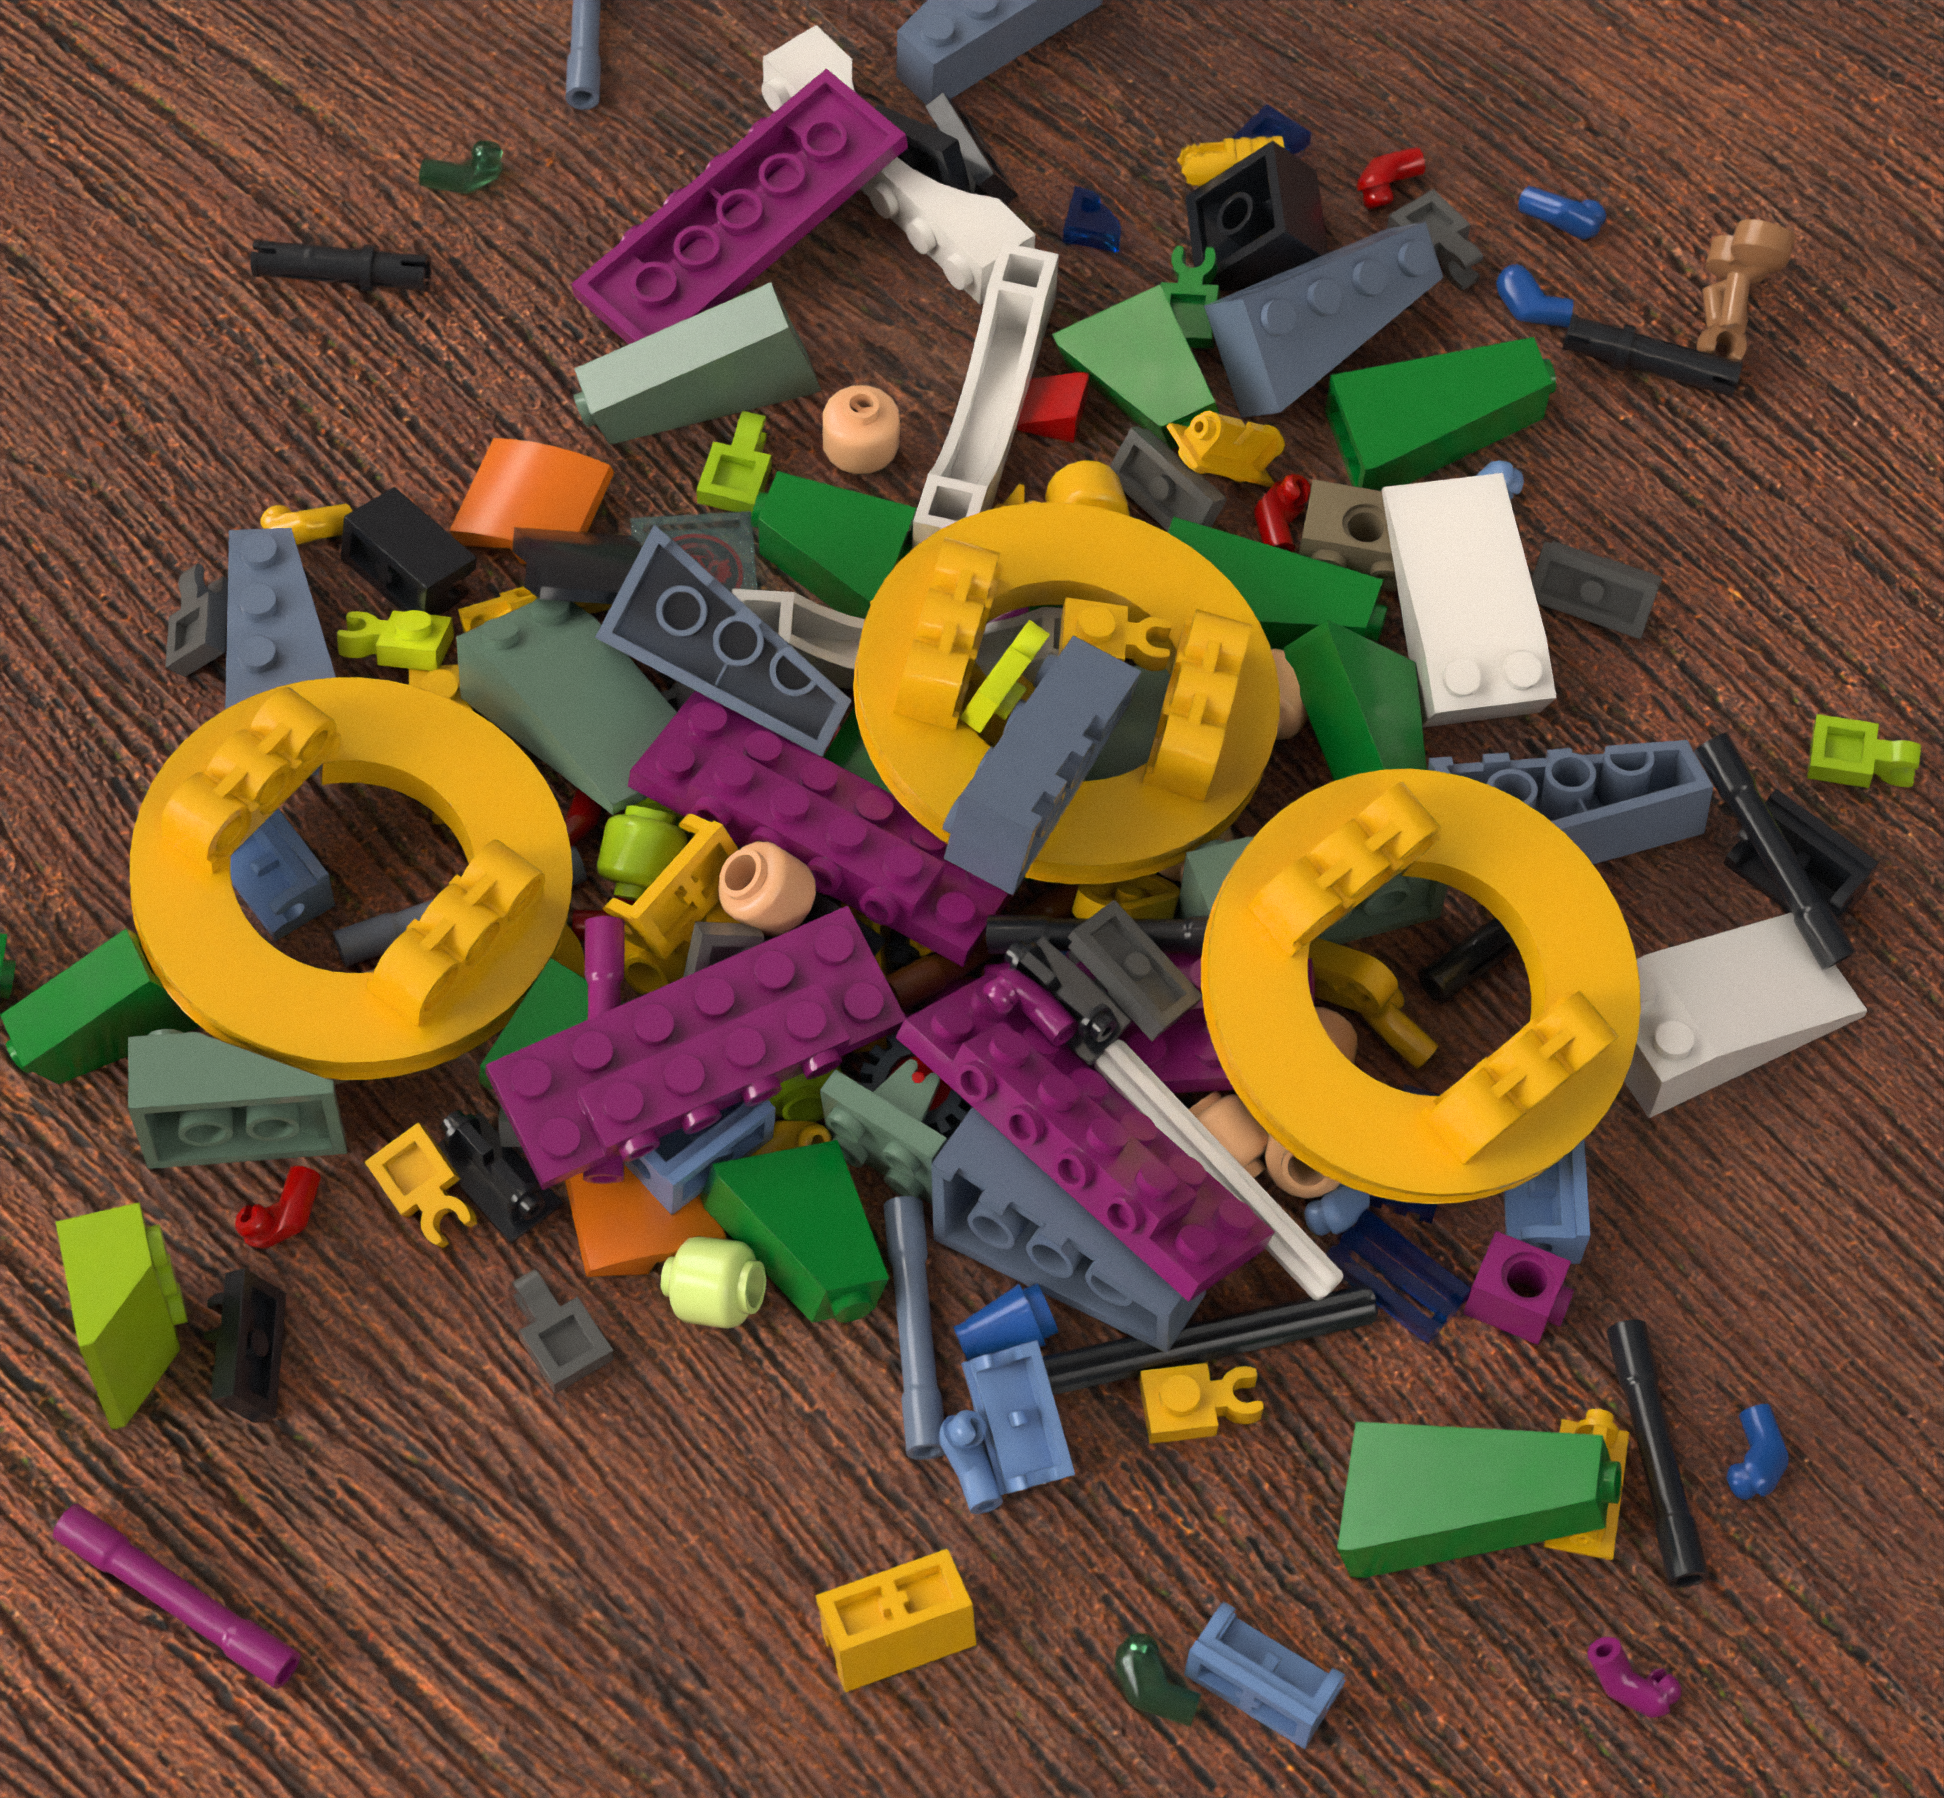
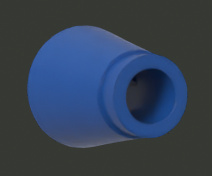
[953,1283,1059,1361]

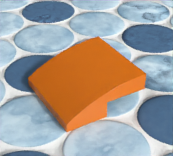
[449,438,615,564]
[565,1164,726,1277]

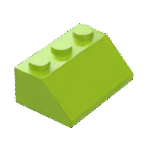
[56,1202,188,1430]

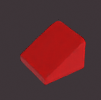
[1016,372,1090,443]

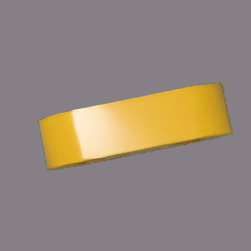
[1308,937,1399,1016]

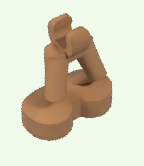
[1696,219,1796,361]

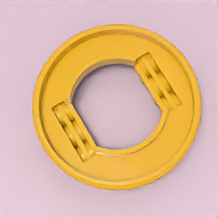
[853,502,1280,884]
[130,677,573,1080]
[1201,769,1641,1204]

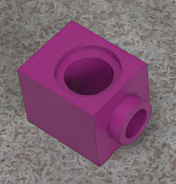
[1463,1231,1575,1345]

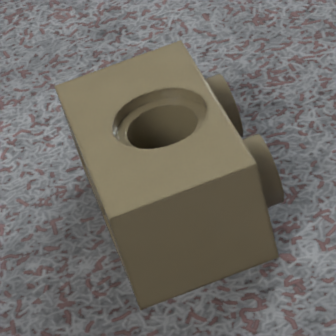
[1299,479,1398,592]

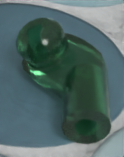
[419,140,504,194]
[1115,1632,1202,1727]

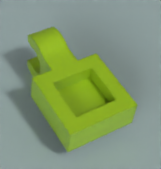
[696,411,772,516]
[1807,714,1921,788]

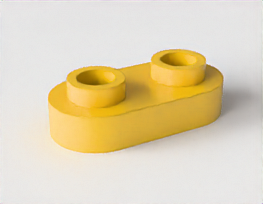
[1072,874,1180,919]

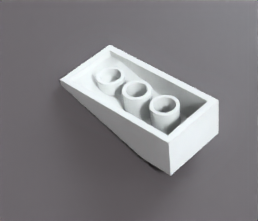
[1382,473,1557,728]
[1624,912,1867,1118]

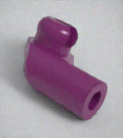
[983,968,1079,1046]
[1587,1637,1682,1718]

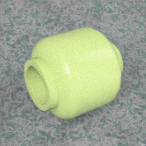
[661,1236,766,1328]

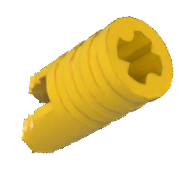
[1177,136,1284,187]

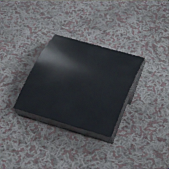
[512,527,642,604]

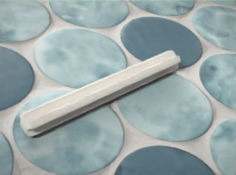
[1094,1040,1343,1301]

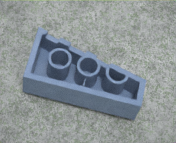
[896,0,1102,105]
[1204,222,1443,418]
[595,524,852,757]
[225,528,336,776]
[942,635,1142,895]
[1428,740,1714,899]
[931,1107,1206,1353]

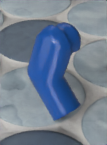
[1518,186,1606,240]
[1496,264,1573,328]
[1726,1404,1788,1500]

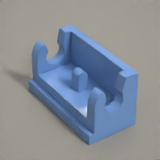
[231,809,335,941]
[624,1100,776,1215]
[1504,1139,1590,1264]
[961,1340,1075,1495]
[1184,1601,1345,1749]

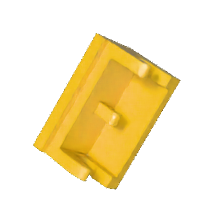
[603,814,739,960]
[816,1548,976,1693]

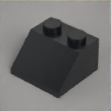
[1185,140,1329,291]

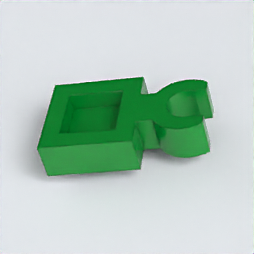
[1161,246,1221,349]

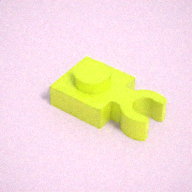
[337,610,454,671]
[959,620,1050,733]

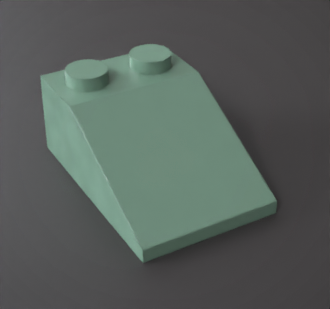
[128,1029,347,1169]

